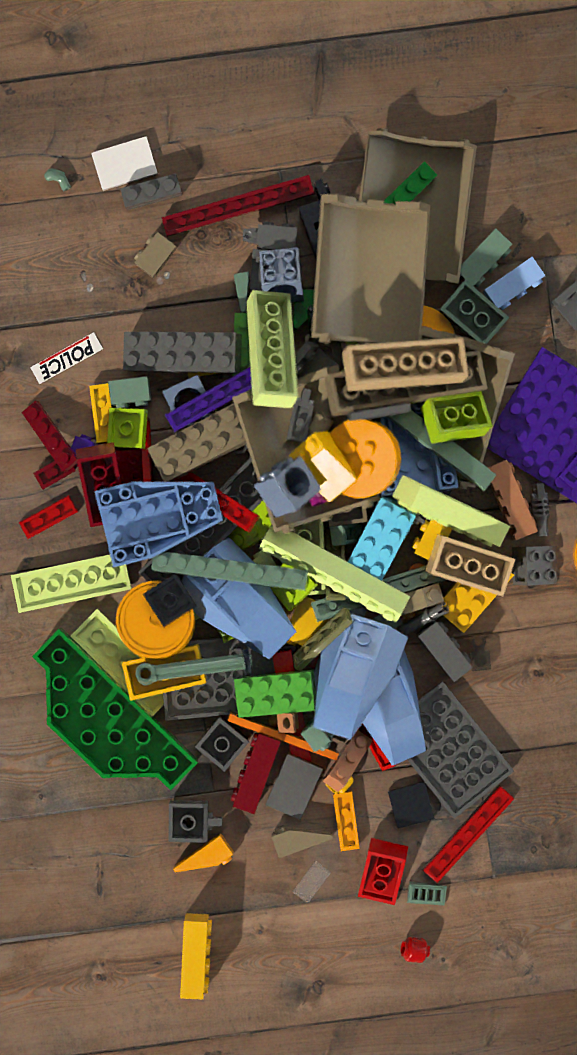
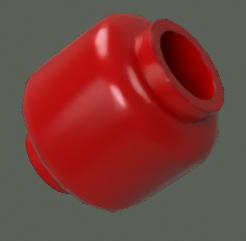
[400,937,430,963]

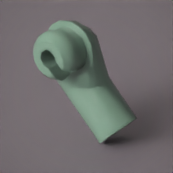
[44,168,71,191]

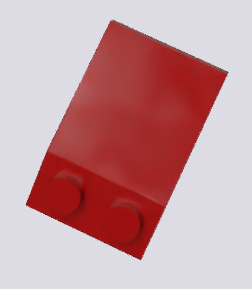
[358,838,408,905]

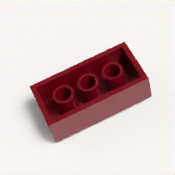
[75,442,122,527]
[231,732,281,814]

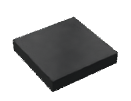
[143,573,197,627]
[388,781,435,829]

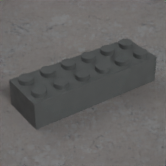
[123,332,242,373]

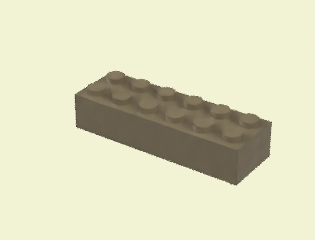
[147,404,247,482]

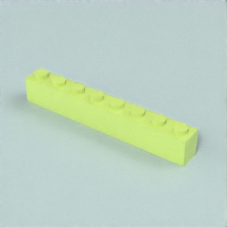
[259,525,410,623]

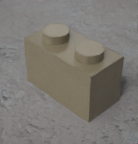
[134,232,177,279]

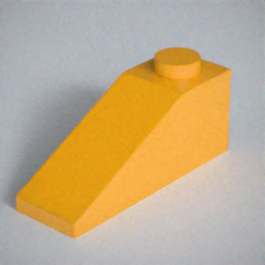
[173,833,234,872]

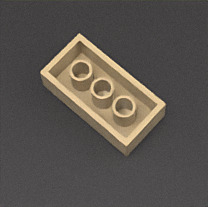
[425,534,515,596]

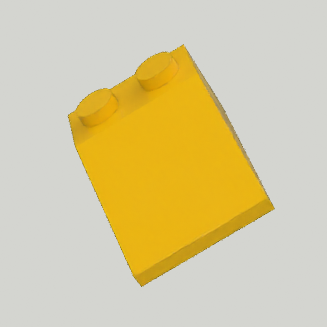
[289,431,358,502]

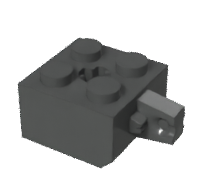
[243,222,297,250]
[168,800,223,842]

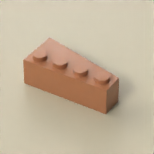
[487,460,538,540]

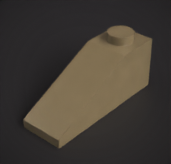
[271,826,333,858]

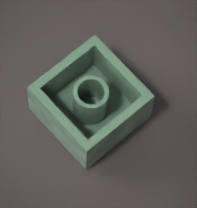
[108,377,152,409]

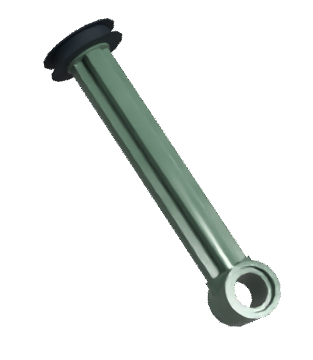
[136,646,252,685]

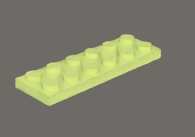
[11,555,132,613]
[71,609,164,716]

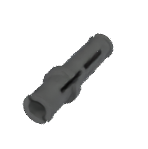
[397,602,449,636]

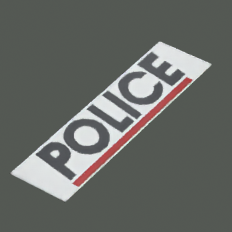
[30,332,103,384]

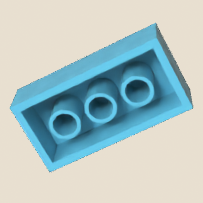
[348,496,417,581]

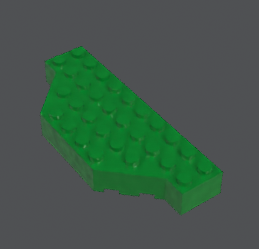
[32,628,199,790]

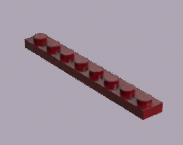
[161,175,314,237]

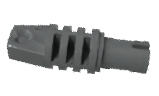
[531,483,550,537]

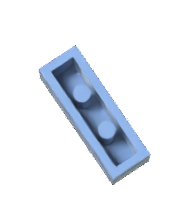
[483,257,545,310]

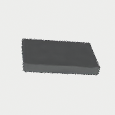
[347,403,410,422]
[265,752,323,820]

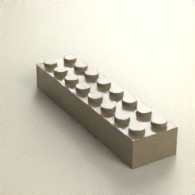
[324,350,487,417]

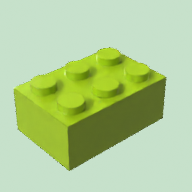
[421,391,492,444]

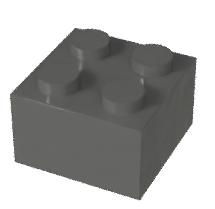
[195,715,250,772]

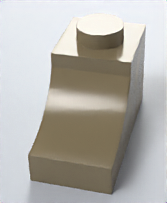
[401,583,444,615]

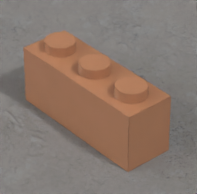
[323,730,373,792]

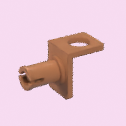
[269,712,299,733]

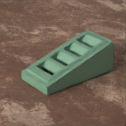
[234,272,249,313]
[330,522,363,546]
[407,881,447,905]

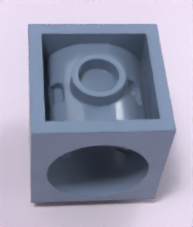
[259,247,304,302]
[162,375,215,429]
[254,456,322,518]

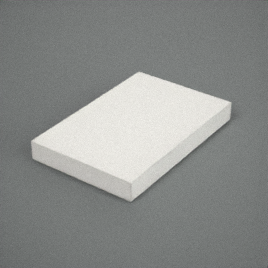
[91,137,158,191]

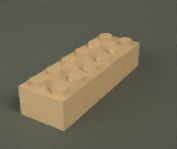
[342,338,468,391]

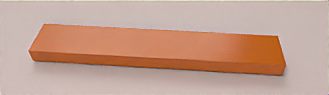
[228,712,339,760]

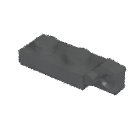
[286,388,314,443]

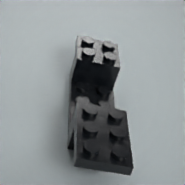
[299,179,331,262]

